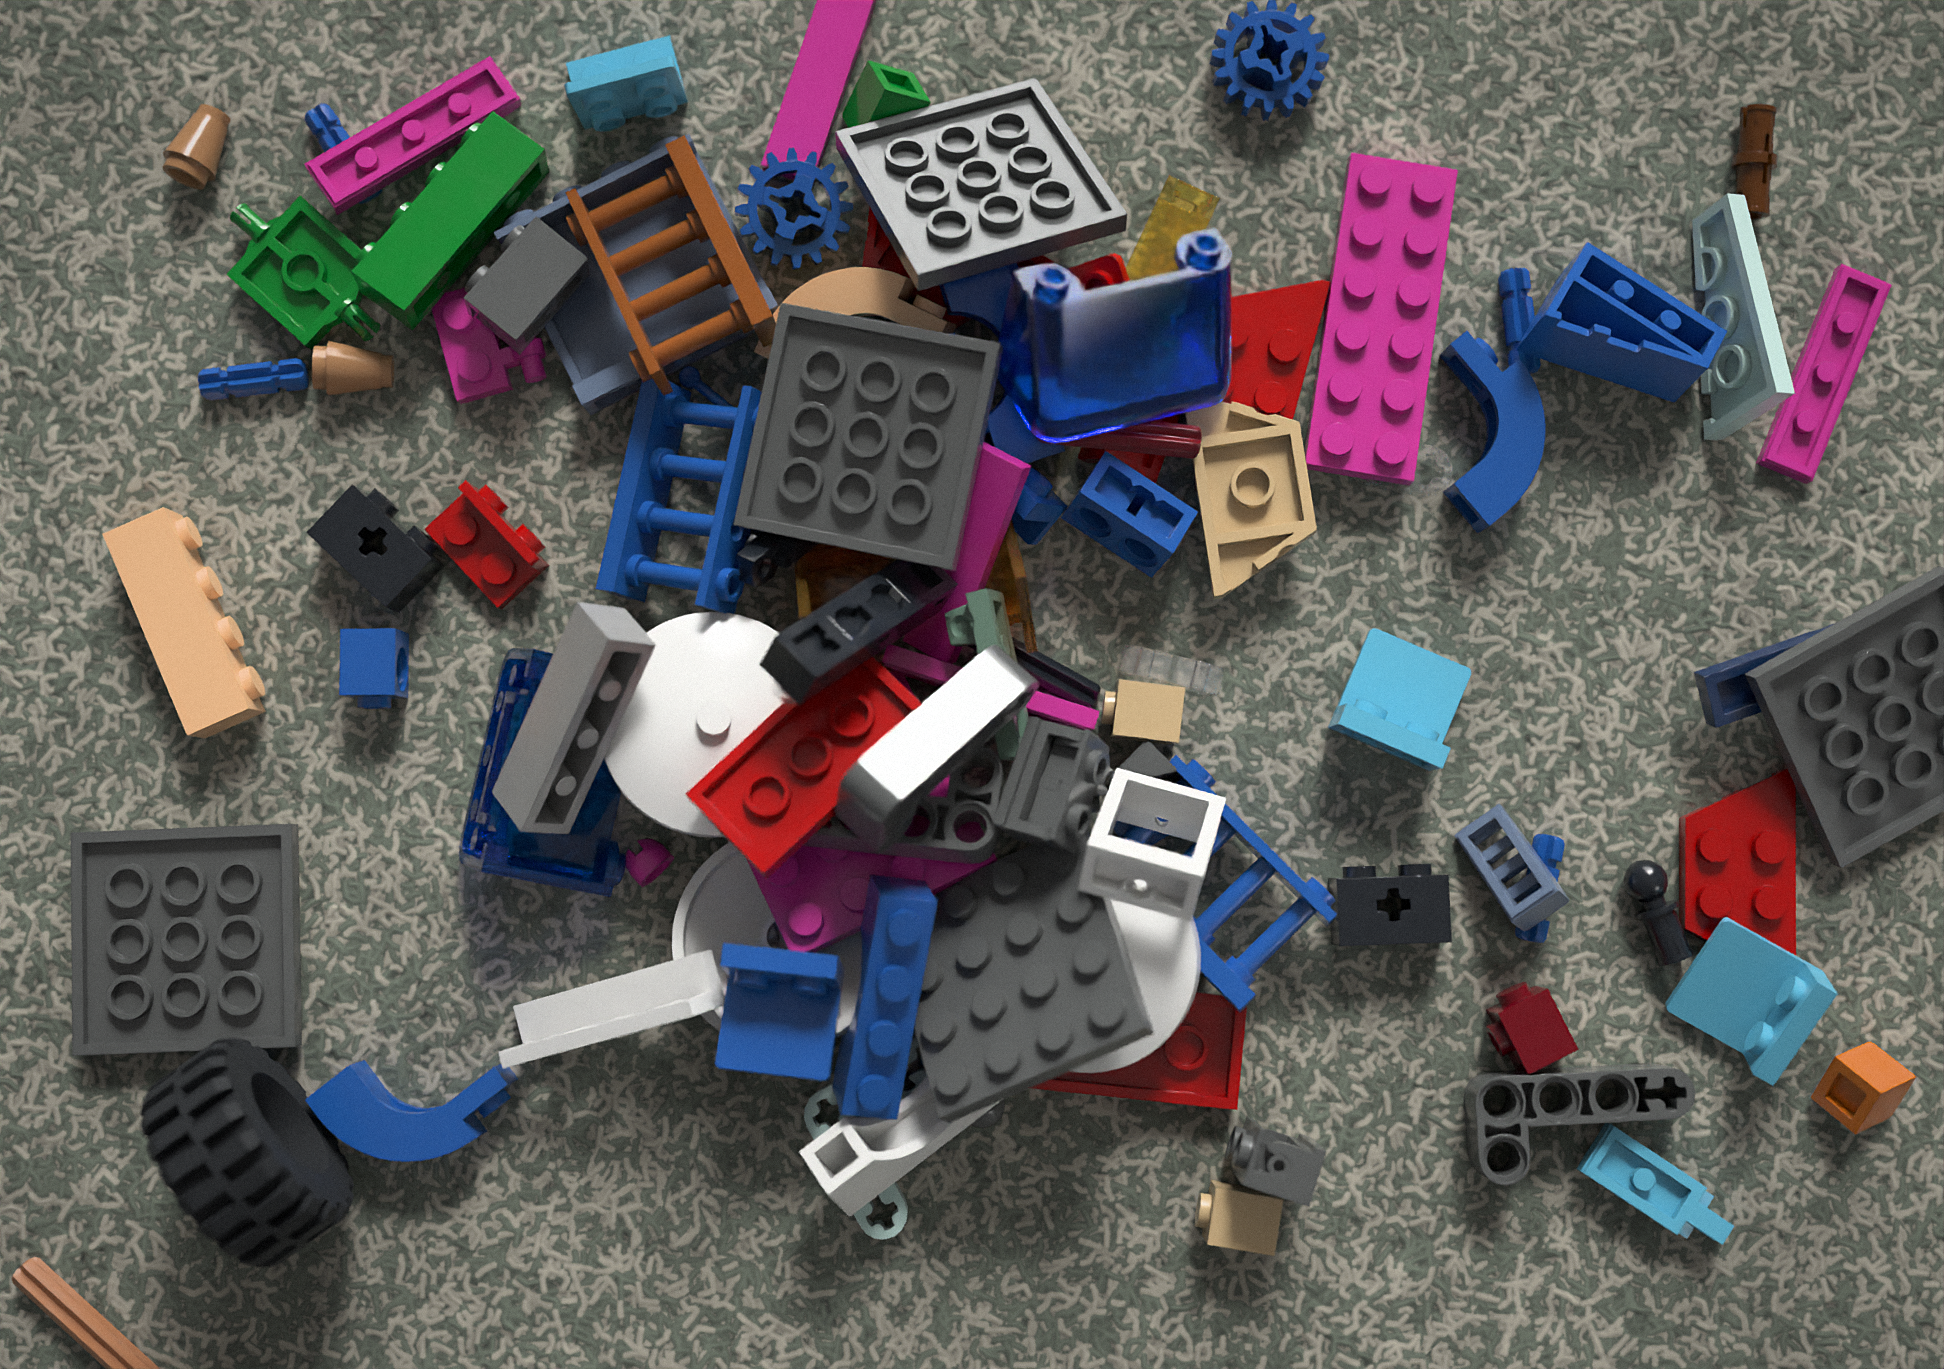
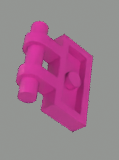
[432,288,546,404]

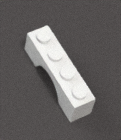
[799,1076,1002,1217]

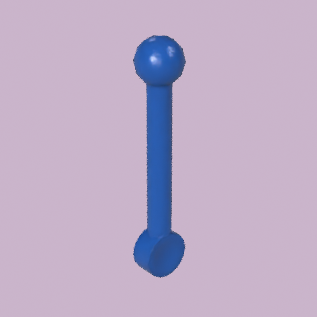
[679,366,733,407]

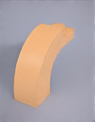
[754,267,956,359]

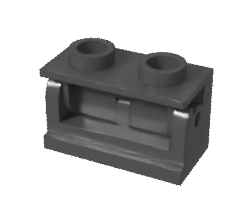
[464,216,590,355]
[993,716,1110,855]
[1225,1116,1327,1207]

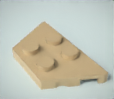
[1181,388,1317,600]

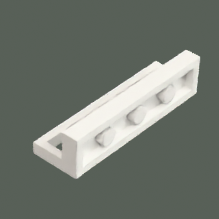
[498,950,725,1068]

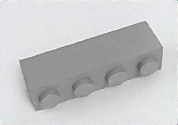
[492,602,656,834]

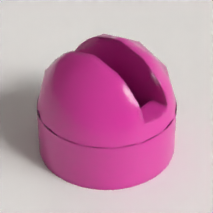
[625,838,674,887]

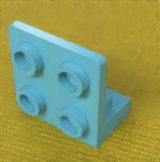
[564,35,688,132]
[1328,628,1471,771]
[1665,917,1838,1086]

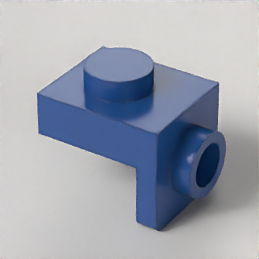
[1009,468,1068,545]

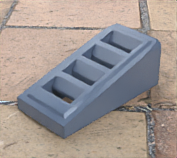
[1454,804,1569,931]

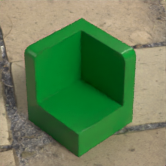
[842,60,931,128]

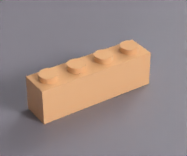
[102,507,266,738]

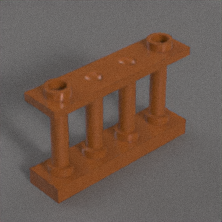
[565,135,776,396]

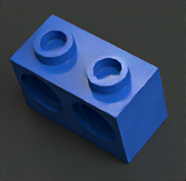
[1061,451,1198,578]

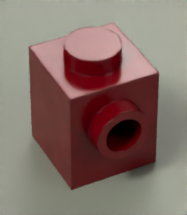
[1486,982,1579,1075]

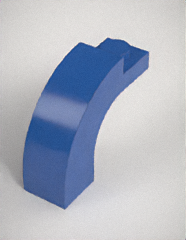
[1440,331,1545,533]
[305,1060,518,1162]

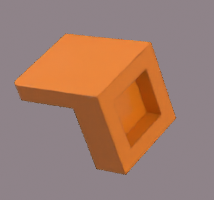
[1810,1042,1917,1135]

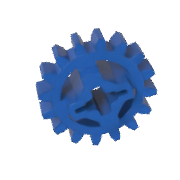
[1209,0,1329,121]
[735,148,853,270]

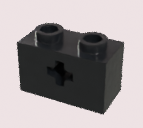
[306,484,444,613]
[1328,864,1452,946]

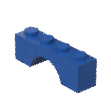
[939,263,1065,463]
[832,874,937,1120]

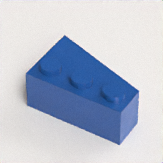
[1515,242,1727,403]

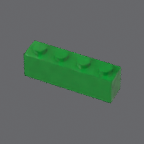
[351,111,549,331]

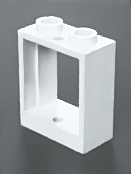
[1078,768,1226,922]

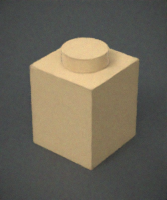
[1101,679,1185,745]
[1195,1180,1283,1256]

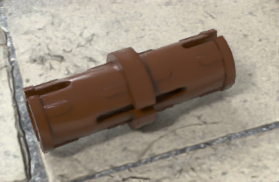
[1731,104,1778,220]

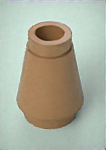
[162,104,231,190]
[312,341,395,395]

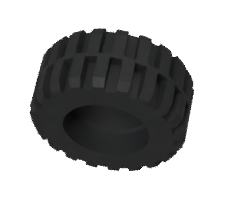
[140,1038,354,1267]

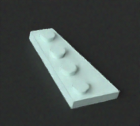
[1692,193,1795,440]

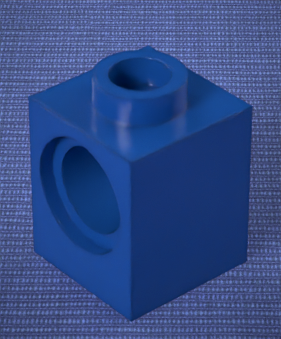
[339,628,409,709]

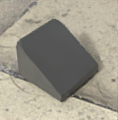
[1109,741,1177,785]

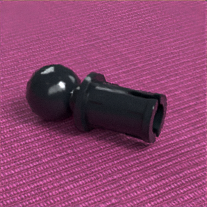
[1623,860,1694,966]

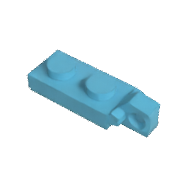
[1576,1123,1734,1245]

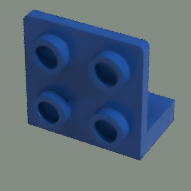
[715,943,845,1082]

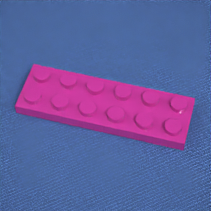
[1304,152,1458,486]

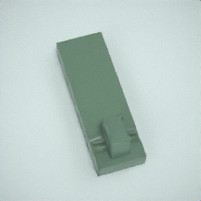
[945,588,1029,761]

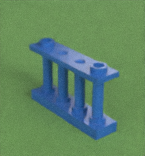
[596,379,762,614]
[1113,755,1337,1013]

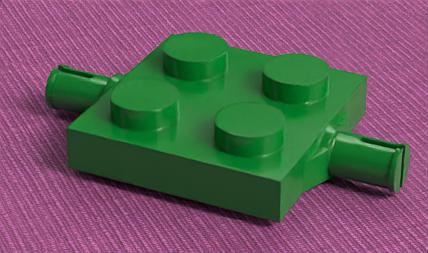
[226,195,381,351]

